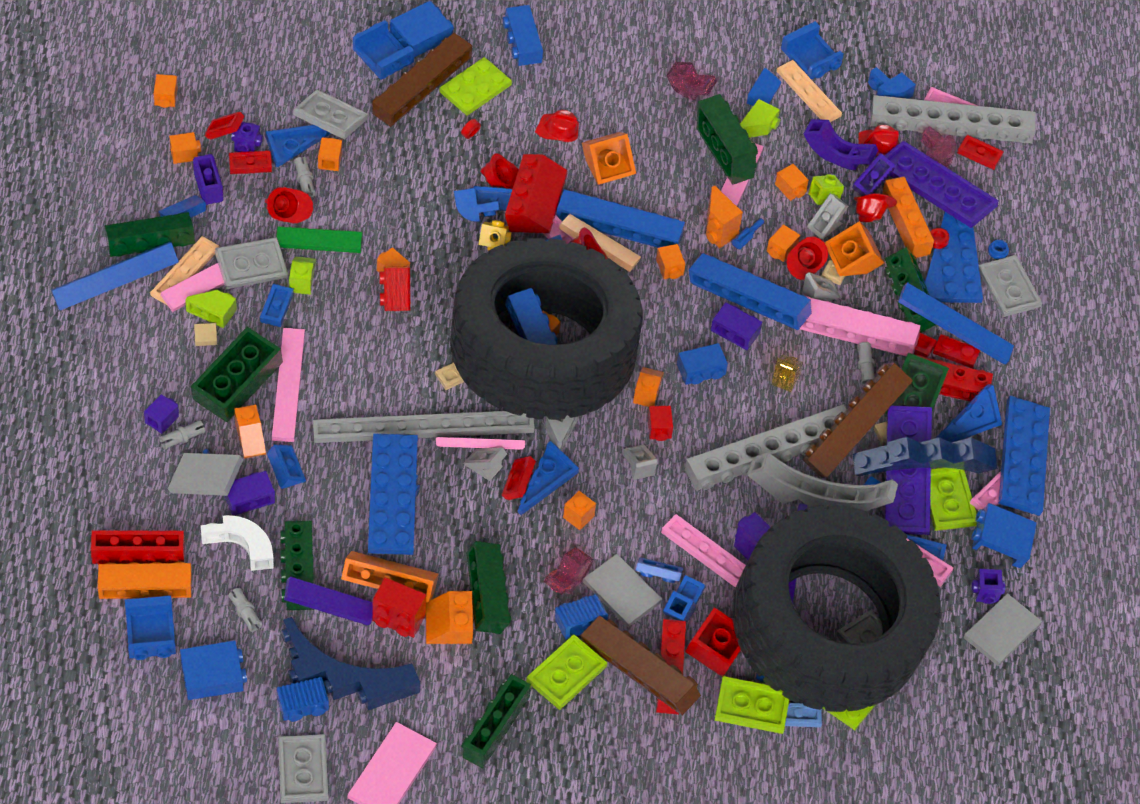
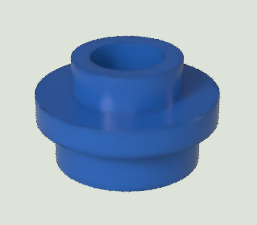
[988,240,1009,260]

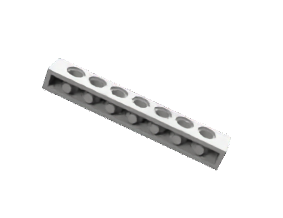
[870,95,1036,143]
[685,404,847,491]

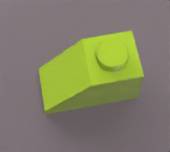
[740,99,780,138]
[289,256,316,295]
[185,290,237,328]

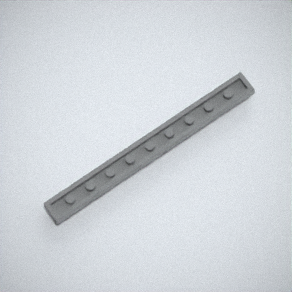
[313,411,535,443]

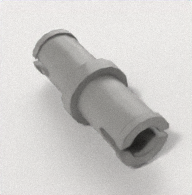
[294,157,316,197]
[857,342,875,385]
[159,420,205,450]
[228,588,262,632]

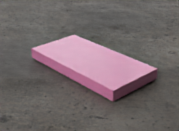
[348,722,437,804]

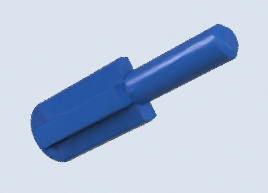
[732,218,764,250]

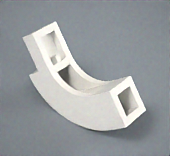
[201,515,274,571]

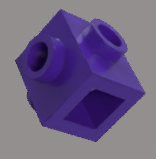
[231,122,263,152]
[971,569,1005,604]

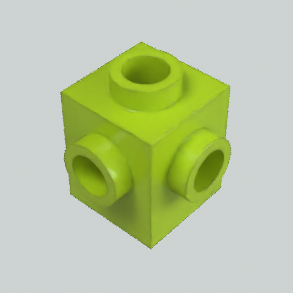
[808,174,844,205]

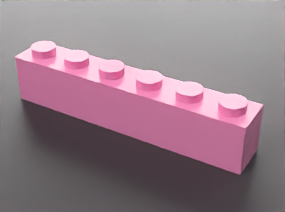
[800,296,921,356]

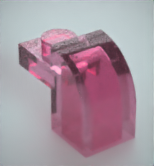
[666,62,717,100]
[921,126,956,168]
[544,547,594,595]

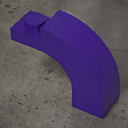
[803,119,878,170]

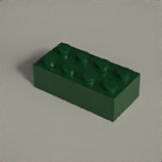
[696,94,758,185]
[191,326,283,422]

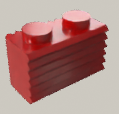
[379,266,410,311]

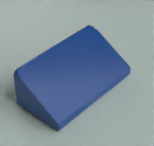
[747,68,782,106]
[158,195,206,217]
[267,445,306,489]

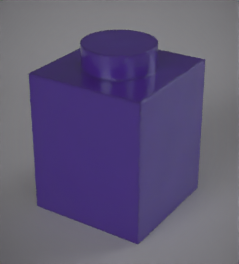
[144,394,179,434]

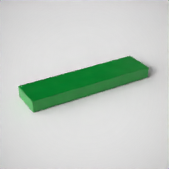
[277,227,362,253]

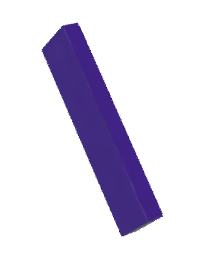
[284,577,373,625]

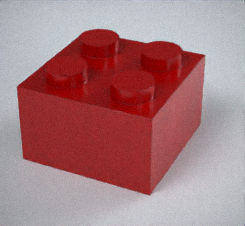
[372,577,427,638]
[685,607,741,677]

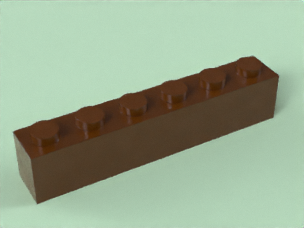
[372,33,472,127]
[802,363,913,478]
[581,616,701,716]

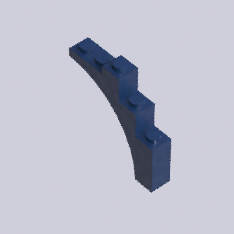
[853,437,998,477]
[281,617,421,710]

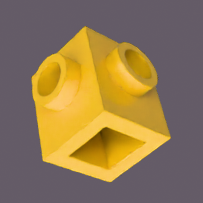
[478,220,512,250]

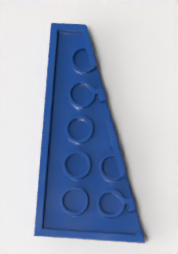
[925,212,983,303]

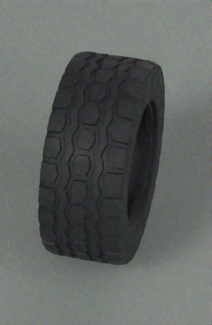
[450,238,643,420]
[732,505,941,712]

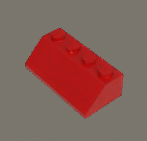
[505,154,568,234]

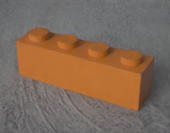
[882,176,934,258]
[341,551,439,602]
[98,562,192,599]

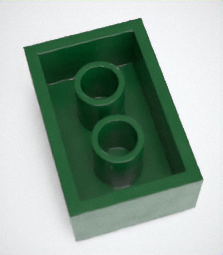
[884,353,949,417]

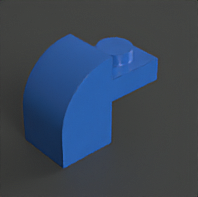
[868,67,916,99]
[454,188,501,223]
[663,575,706,623]

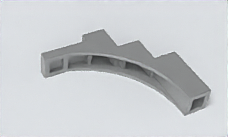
[748,452,898,512]

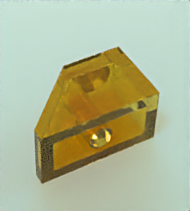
[771,354,803,392]

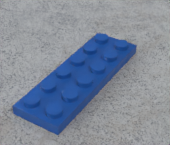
[998,396,1050,516]
[368,433,418,555]

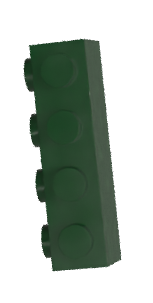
[104,212,195,257]
[884,247,936,333]
[280,521,314,611]
[466,541,511,634]
[461,674,531,769]

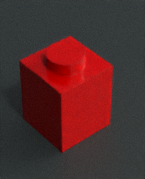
[647,406,673,441]

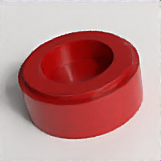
[461,119,481,139]
[930,228,949,249]

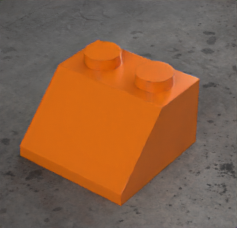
[582,132,636,185]
[706,185,743,248]
[825,221,884,276]
[426,591,473,644]

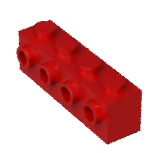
[916,355,993,402]
[91,530,185,565]

